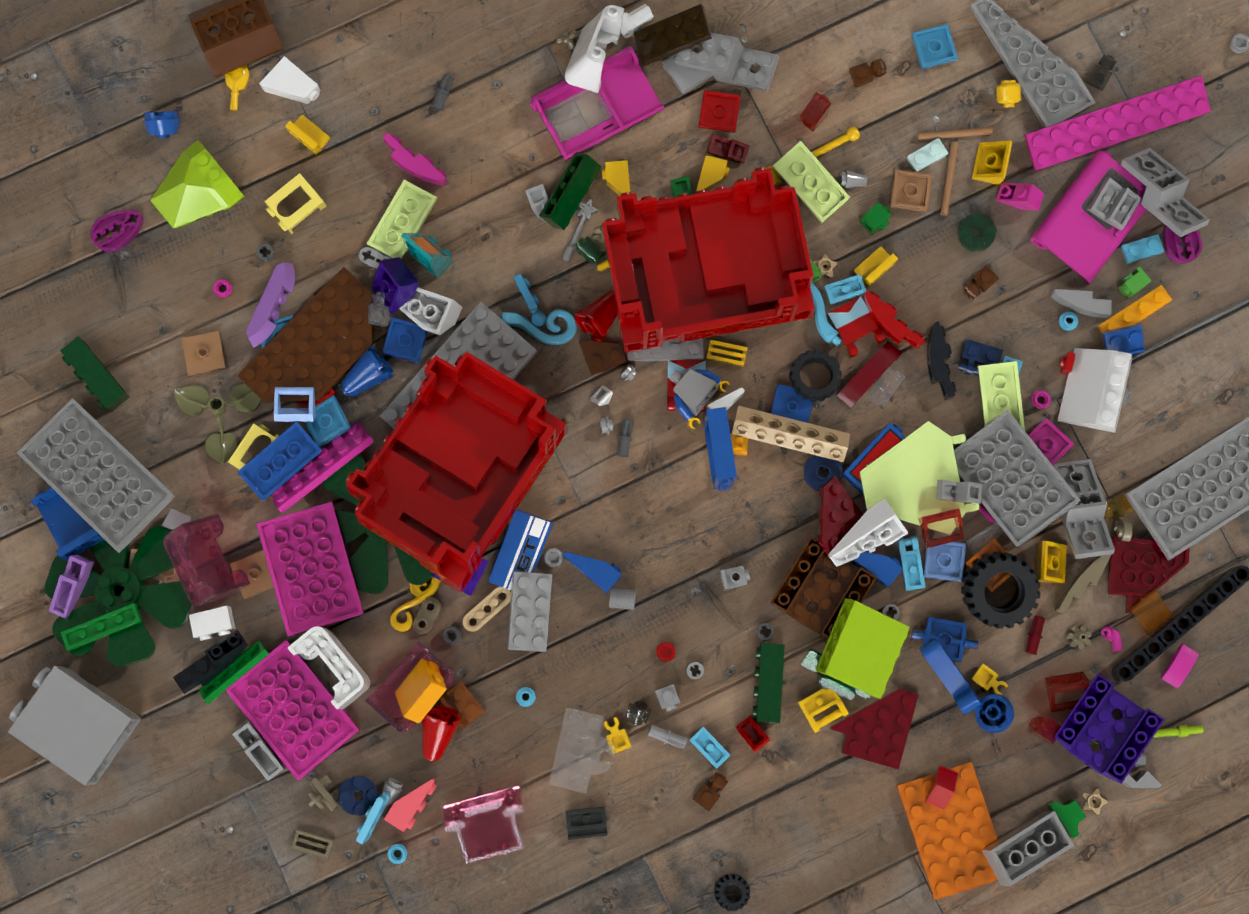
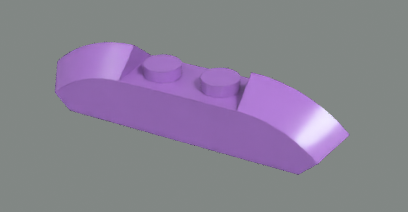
[246,263,295,348]

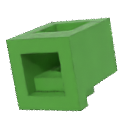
[1119,266,1151,298]

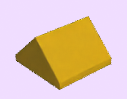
[972,140,1012,185]
[1035,541,1067,584]

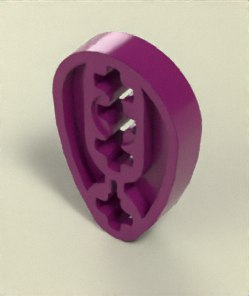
[91,210,144,253]
[1163,225,1202,264]

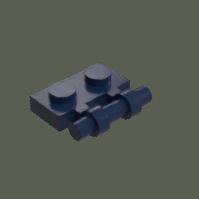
[958,339,1003,376]

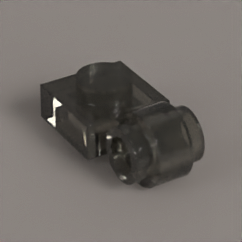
[1086,54,1117,91]

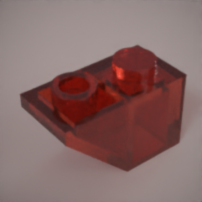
[799,92,831,132]
[1029,715,1061,744]

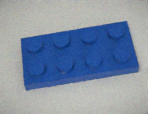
[237,421,322,501]

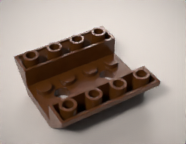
[188,0,284,78]
[770,536,877,639]

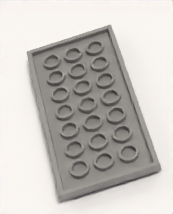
[380,302,538,430]
[17,398,176,553]
[1125,417,1249,560]

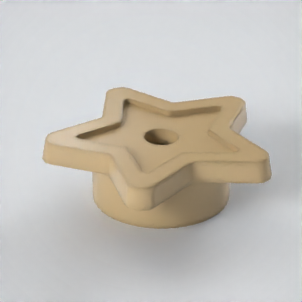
[813,254,837,277]
[1083,789,1108,815]

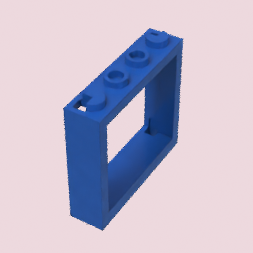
[703,407,737,491]

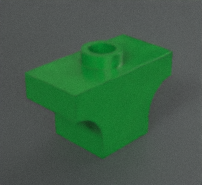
[1046,799,1087,839]

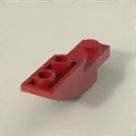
[862,291,925,350]

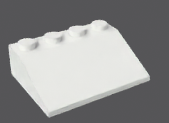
[1057,348,1132,433]

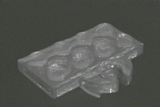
[549,708,616,794]

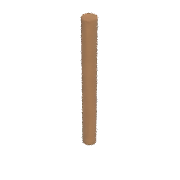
[917,127,993,141]
[940,141,959,216]

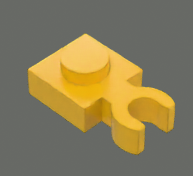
[971,663,1008,695]
[604,717,632,754]

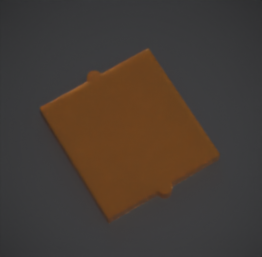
[1130,589,1173,635]

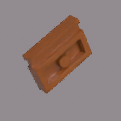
[439,681,486,730]

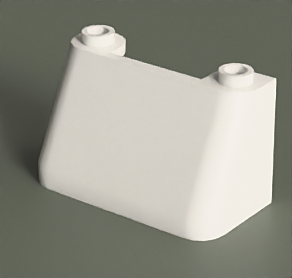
[565,5,624,93]

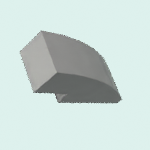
[1050,289,1112,319]
[232,719,284,781]

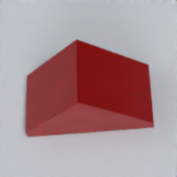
[735,716,771,752]
[925,765,958,810]

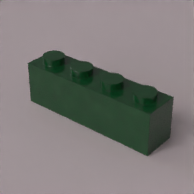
[539,152,602,230]
[60,336,130,411]
[752,643,785,723]

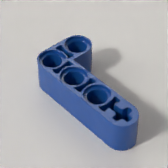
[919,638,981,715]

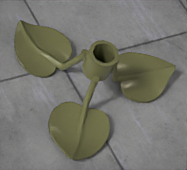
[175,383,261,464]

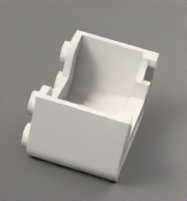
[288,626,370,709]

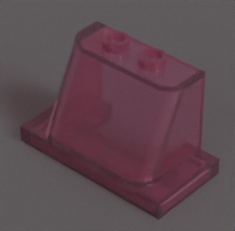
[443,786,524,864]

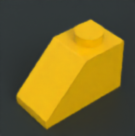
[696,155,730,192]
[602,160,630,196]

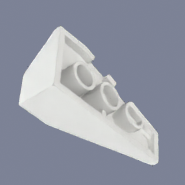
[399,287,463,335]
[828,499,908,567]

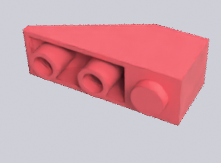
[384,778,437,832]

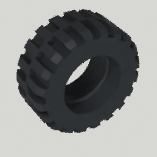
[961,551,1041,629]

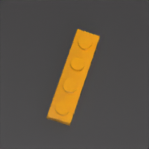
[1098,285,1172,332]

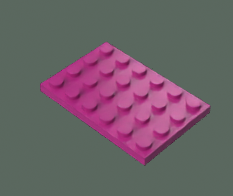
[256,502,364,637]
[226,640,360,781]

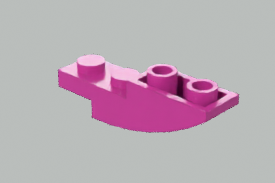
[382,132,448,186]

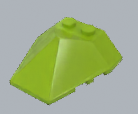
[150,140,245,229]

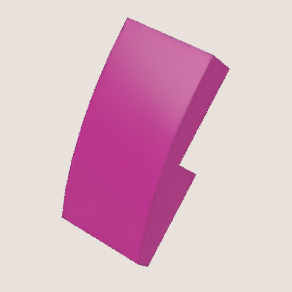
[1160,643,1199,689]

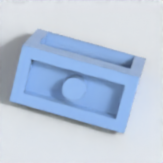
[274,387,316,422]

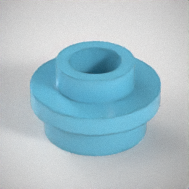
[1059,312,1078,331]
[516,687,536,707]
[388,844,408,864]

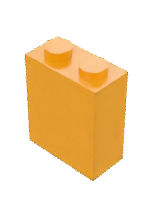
[395,659,447,723]

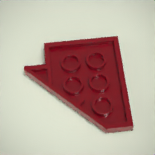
[1107,536,1190,613]
[831,689,919,770]

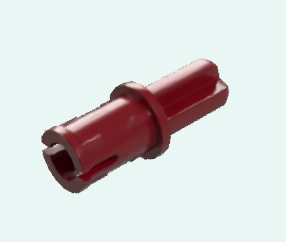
[1025,616,1045,655]

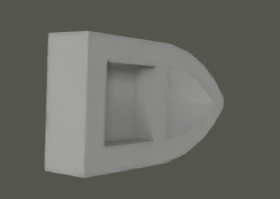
[525,183,549,223]

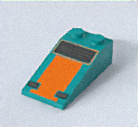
[401,233,453,279]

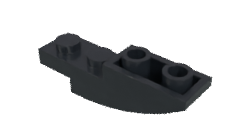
[927,321,956,400]
[173,630,248,694]

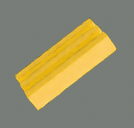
[706,340,748,367]

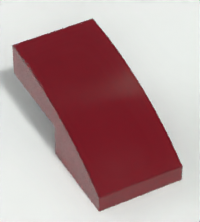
[706,134,750,164]

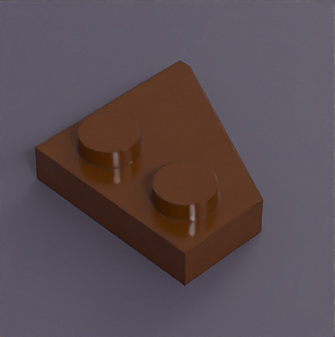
[579,340,627,376]

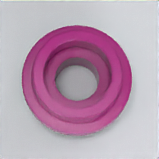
[213,279,232,298]
[1031,390,1051,409]

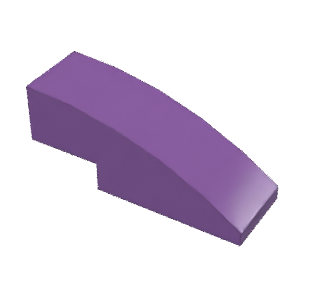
[49,555,95,618]

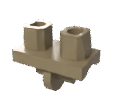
[308,774,339,812]

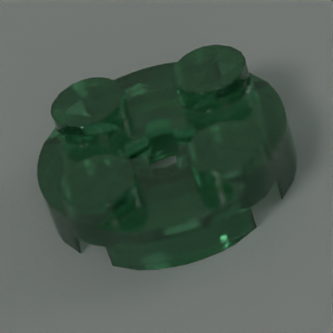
[957,213,997,252]

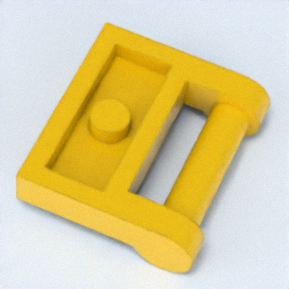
[797,683,849,733]

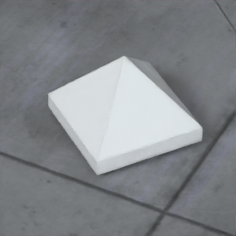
[590,385,613,406]

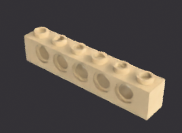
[731,406,850,462]

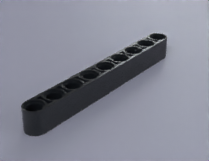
[1112,565,1249,682]

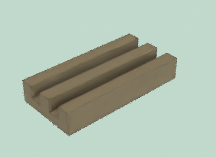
[291,828,335,859]

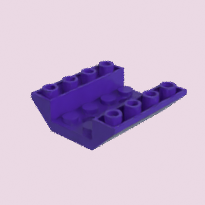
[1054,673,1165,784]

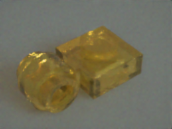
[1104,494,1135,519]

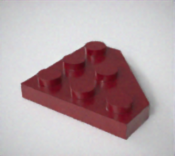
[818,476,863,557]

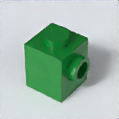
[860,202,891,235]

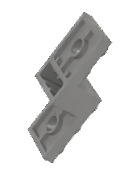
[675,32,780,92]
[1121,148,1210,237]
[1053,459,1115,559]

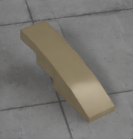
[1055,554,1112,614]

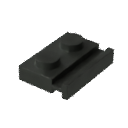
[565,806,608,840]

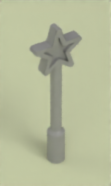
[562,199,598,262]

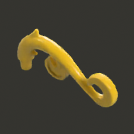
[390,577,441,632]

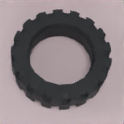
[789,349,842,402]

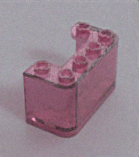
[164,514,250,607]
[365,641,456,733]

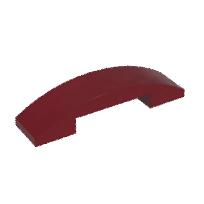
[837,341,902,409]

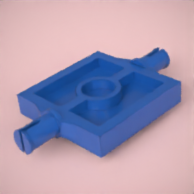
[911,617,978,662]

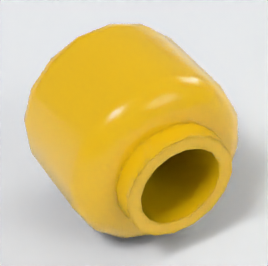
[996,80,1021,107]

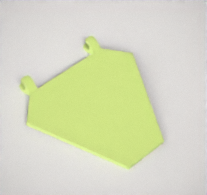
[860,421,979,535]

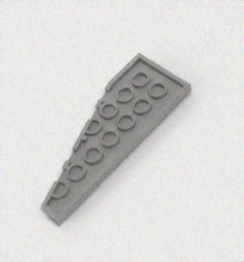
[970,0,1096,127]

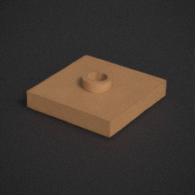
[890,169,932,212]
[181,331,227,376]
[230,550,274,600]

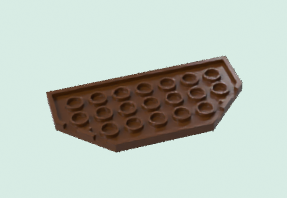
[237,267,373,403]

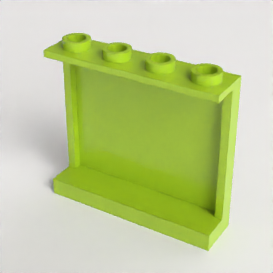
[815,598,910,699]

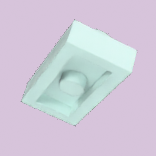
[906,138,948,172]

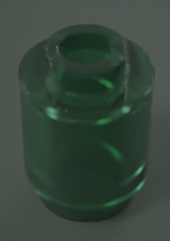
[575,236,603,264]

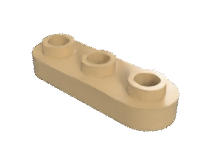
[463,587,511,632]

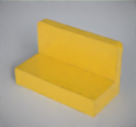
[285,115,330,155]
[854,247,898,287]

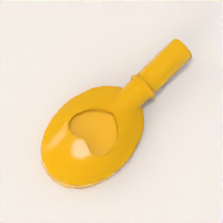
[225,65,249,111]

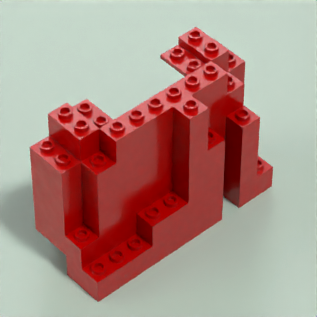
[602,167,815,353]
[346,351,566,593]

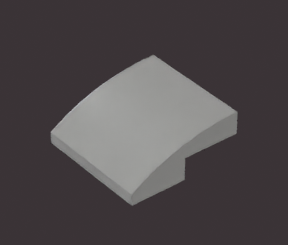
[661,48,713,95]
[1087,177,1141,230]

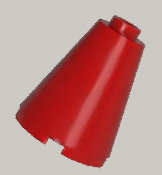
[574,290,618,342]
[422,705,462,762]

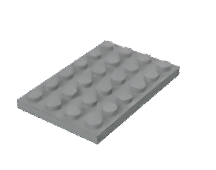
[954,410,1081,548]

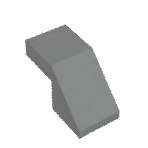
[936,480,982,504]
[1123,770,1162,788]

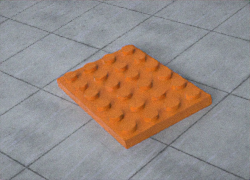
[896,762,998,900]

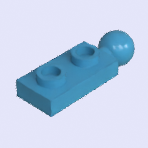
[514,274,546,326]

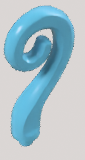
[810,283,842,346]
[498,309,577,345]

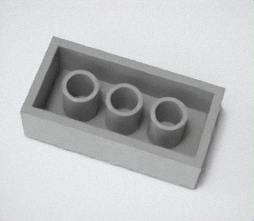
[982,811,1074,886]

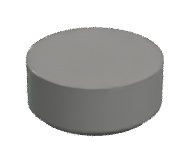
[1229,33,1249,53]
[544,548,564,568]

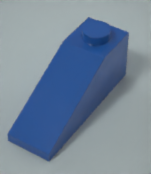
[563,552,622,594]
[852,552,903,588]

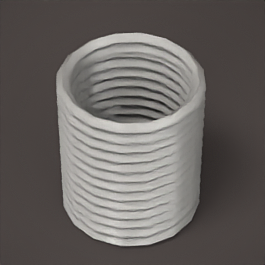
[609,588,636,610]

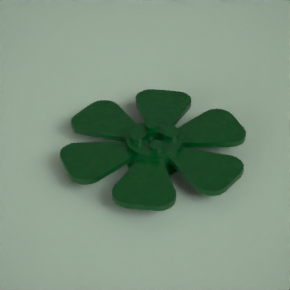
[323,454,433,595]
[44,526,195,667]

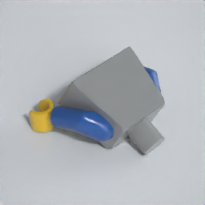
[670,369,730,429]

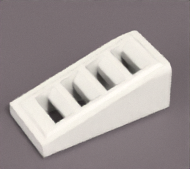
[706,388,745,410]

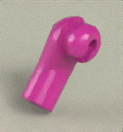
[1101,626,1123,652]

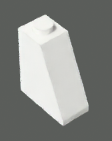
[259,56,321,104]

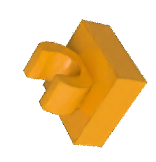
[730,434,749,456]

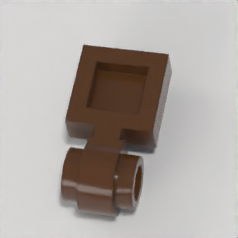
[849,59,887,87]
[963,265,999,300]
[693,772,728,811]

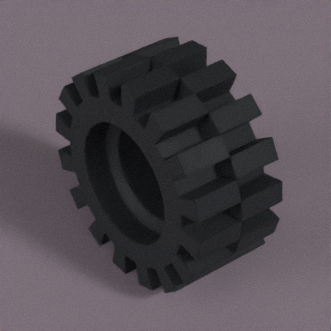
[714,873,750,911]

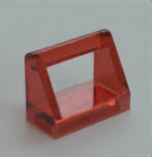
[918,508,964,548]
[1045,671,1089,712]

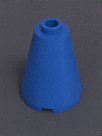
[341,346,395,397]

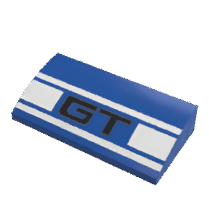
[488,509,553,590]

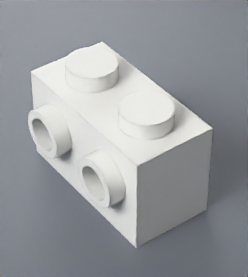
[189,606,236,641]

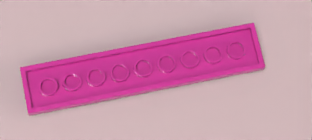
[1024,75,1211,171]

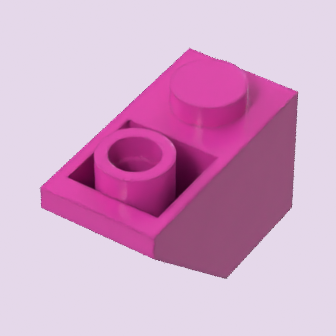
[996,183,1044,211]

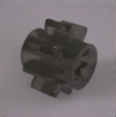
[625,701,651,725]

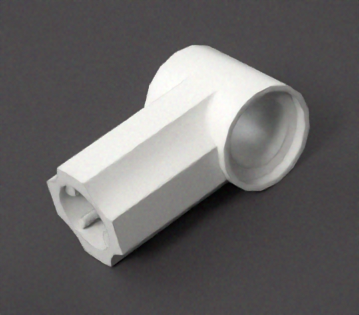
[621,4,654,38]

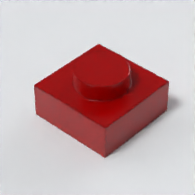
[1059,352,1076,375]

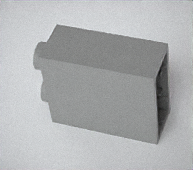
[8,666,142,786]

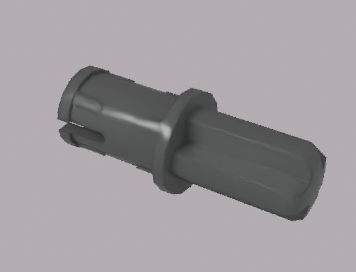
[431,74,454,111]
[616,419,633,457]

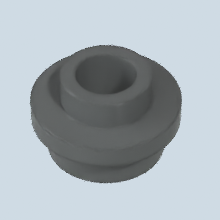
[442,626,461,646]

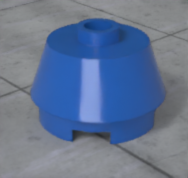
[143,111,181,139]
[975,694,1014,733]

